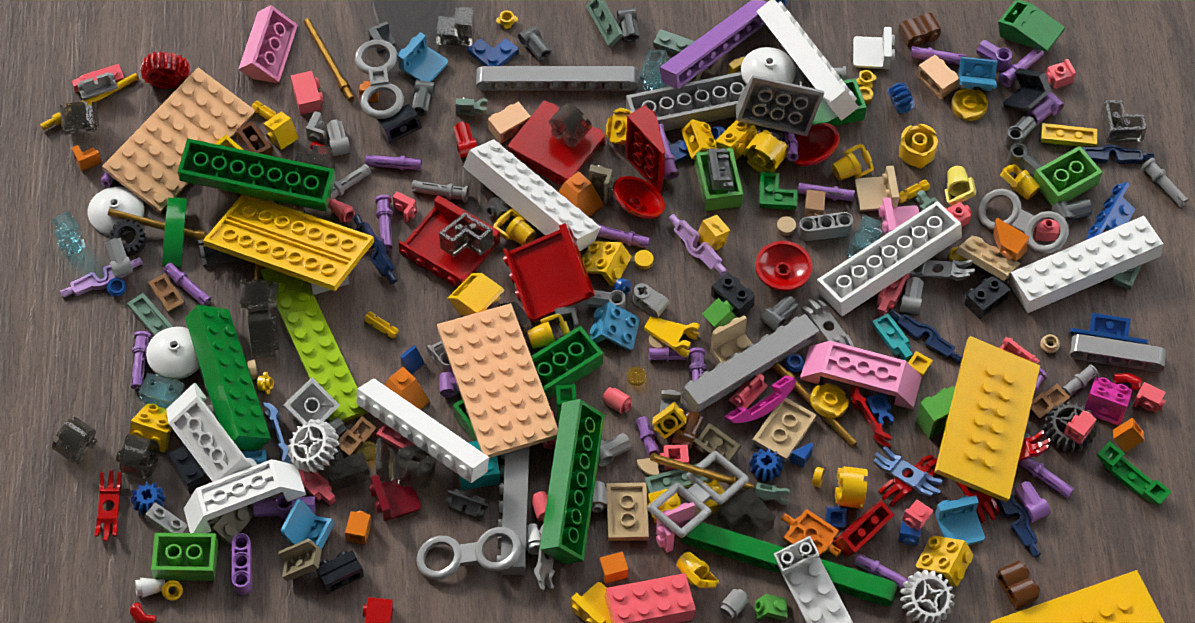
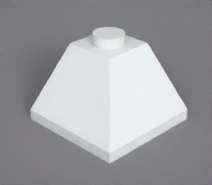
[283,377,340,425]

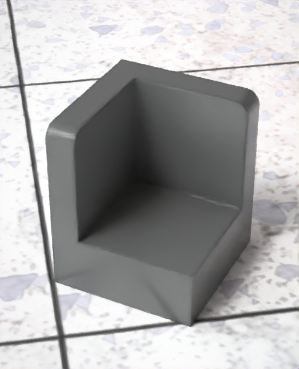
[368,21,396,52]
[555,305,579,337]

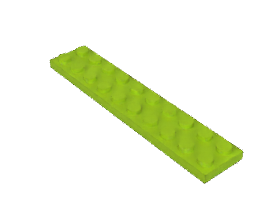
[260,268,368,423]

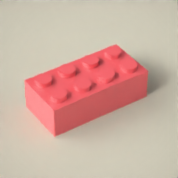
[605,573,696,623]

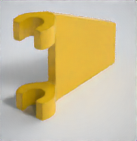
[644,316,700,357]

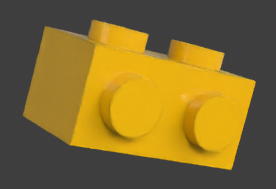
[681,119,718,160]
[715,120,758,160]

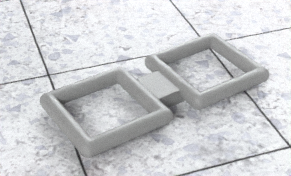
[647,451,749,538]

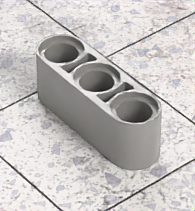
[798,212,853,241]

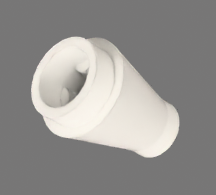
[526,523,541,555]
[135,578,165,598]

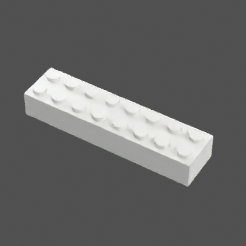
[756,0,859,121]
[463,139,601,251]
[817,201,962,316]
[1009,216,1163,313]

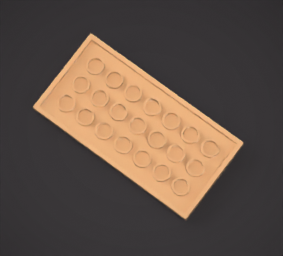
[102,67,256,214]
[437,303,558,458]

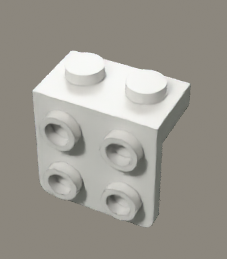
[853,27,895,69]

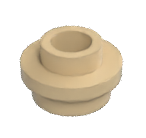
[1040,334,1060,353]

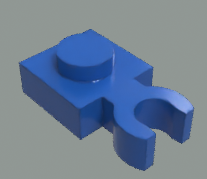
[866,393,894,428]

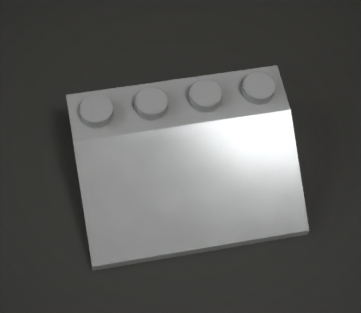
[736,75,825,136]

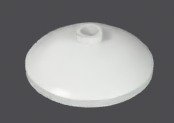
[741,47,796,85]
[88,187,145,236]
[146,327,200,379]

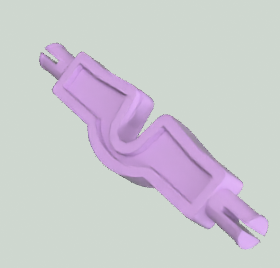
[668,214,728,276]
[60,257,143,298]

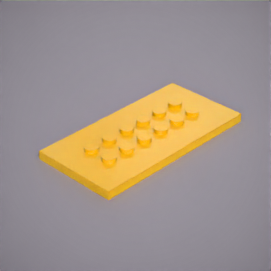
[203,194,374,291]
[934,336,1040,502]
[990,570,1165,623]

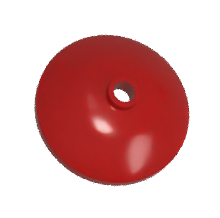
[792,123,840,166]
[613,176,665,219]
[755,241,812,291]

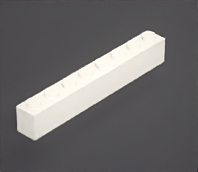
[356,379,489,483]

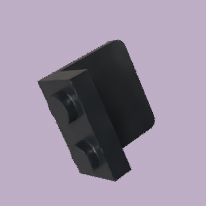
[1003,68,1051,111]

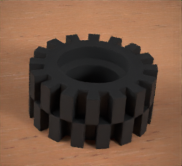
[110,219,146,256]

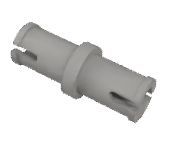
[1062,365,1098,397]

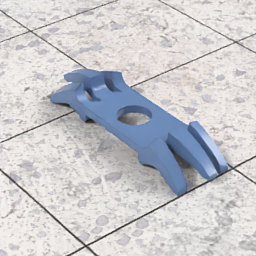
[264,403,292,464]
[873,446,943,496]

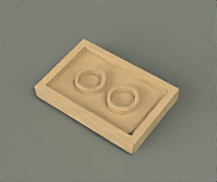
[956,235,1021,281]
[752,398,817,462]
[606,483,649,541]

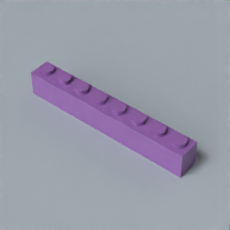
[660,0,767,89]

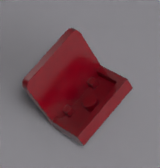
[369,475,421,521]

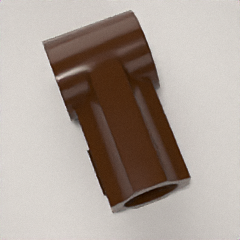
[672,411,704,452]

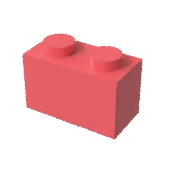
[291,71,324,115]

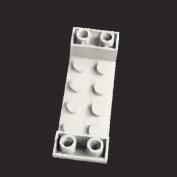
[166,383,257,482]
[184,459,306,533]
[774,536,853,623]

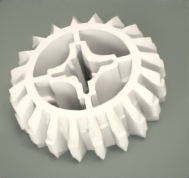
[287,419,340,472]
[900,570,955,623]

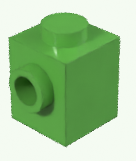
[702,298,736,328]

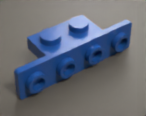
[1086,182,1135,240]
[1069,313,1149,345]

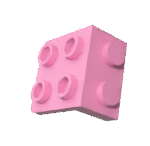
[879,198,919,235]
[656,502,696,553]

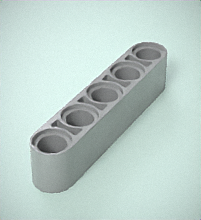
[1070,334,1166,372]

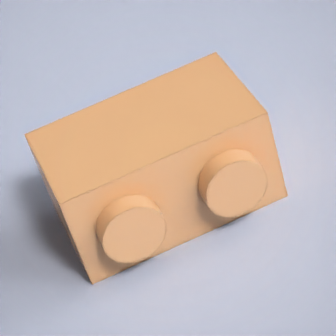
[917,55,959,99]
[488,101,531,144]

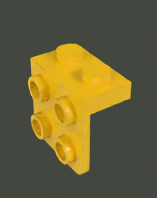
[582,241,632,286]
[128,404,173,453]
[916,536,974,587]
[570,582,611,623]

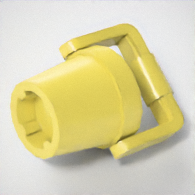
[945,166,976,206]

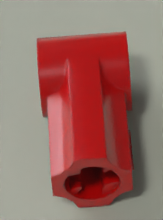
[453,121,477,159]

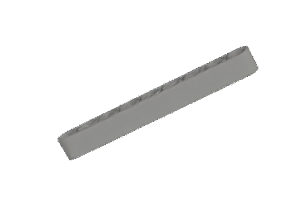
[476,66,638,91]

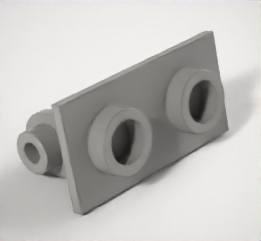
[77,72,118,100]
[145,502,188,533]

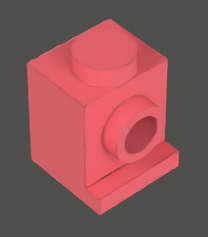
[1045,59,1076,89]
[945,202,972,227]
[1033,219,1060,241]
[1133,382,1166,413]
[1064,410,1096,444]
[660,445,689,470]

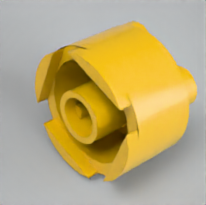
[899,124,938,168]
[743,130,787,173]
[834,466,868,509]

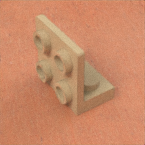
[855,166,899,212]
[710,316,752,363]

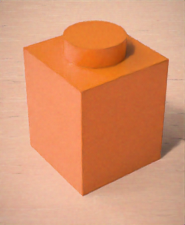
[345,511,371,545]

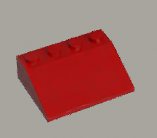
[625,105,665,194]

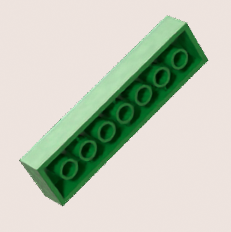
[177,138,336,212]
[185,305,271,451]
[453,326,603,441]
[540,399,605,564]

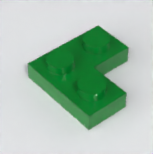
[759,172,797,210]

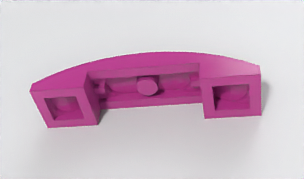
[724,375,796,423]

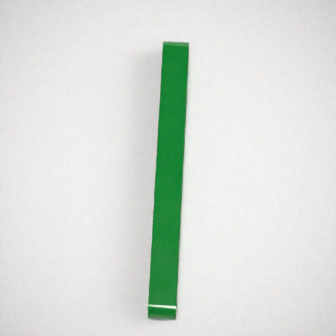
[681,519,897,606]

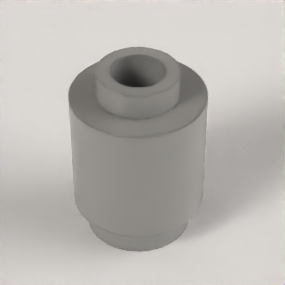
[591,481,607,512]
[719,589,749,619]

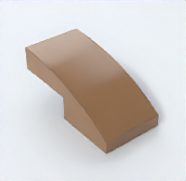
[148,274,184,312]
[1030,383,1070,419]
[337,417,378,457]

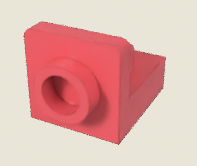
[393,191,418,224]
[902,500,933,531]

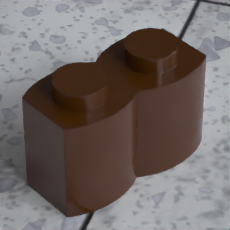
[898,13,941,48]
[996,561,1040,609]

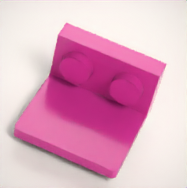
[1085,377,1132,426]

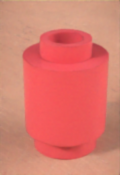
[602,387,632,414]
[531,491,548,522]

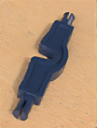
[1083,144,1154,164]
[352,214,397,285]
[889,310,963,364]
[996,494,1041,558]

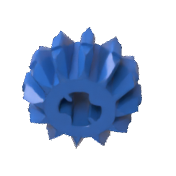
[888,82,915,114]
[749,448,783,482]
[130,481,165,516]

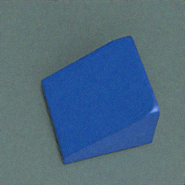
[400,345,424,374]
[790,443,814,468]
[825,506,847,528]

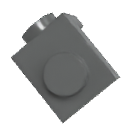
[484,197,513,223]

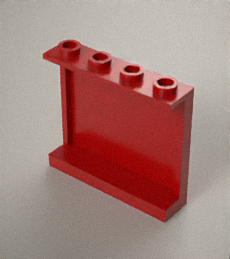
[507,100,606,186]
[398,195,500,287]
[503,223,596,322]

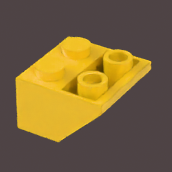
[447,273,504,316]

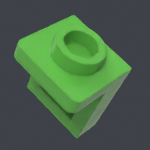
[755,594,788,620]

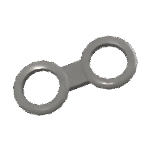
[355,40,404,119]
[978,188,1069,254]
[416,527,522,580]

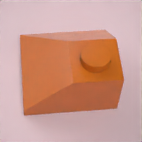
[558,171,604,218]
[993,218,1029,261]
[384,367,430,410]

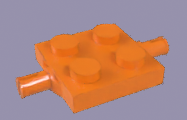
[781,509,842,558]

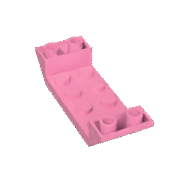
[800,341,922,410]

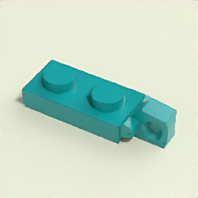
[871,313,913,362]

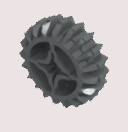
[1044,401,1098,453]

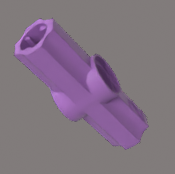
[254,494,315,519]

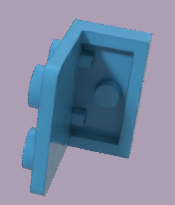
[398,32,448,82]
[958,57,997,91]
[590,302,640,350]
[935,496,985,545]
[281,499,335,549]

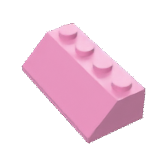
[239,5,298,83]

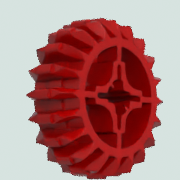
[140,51,191,89]

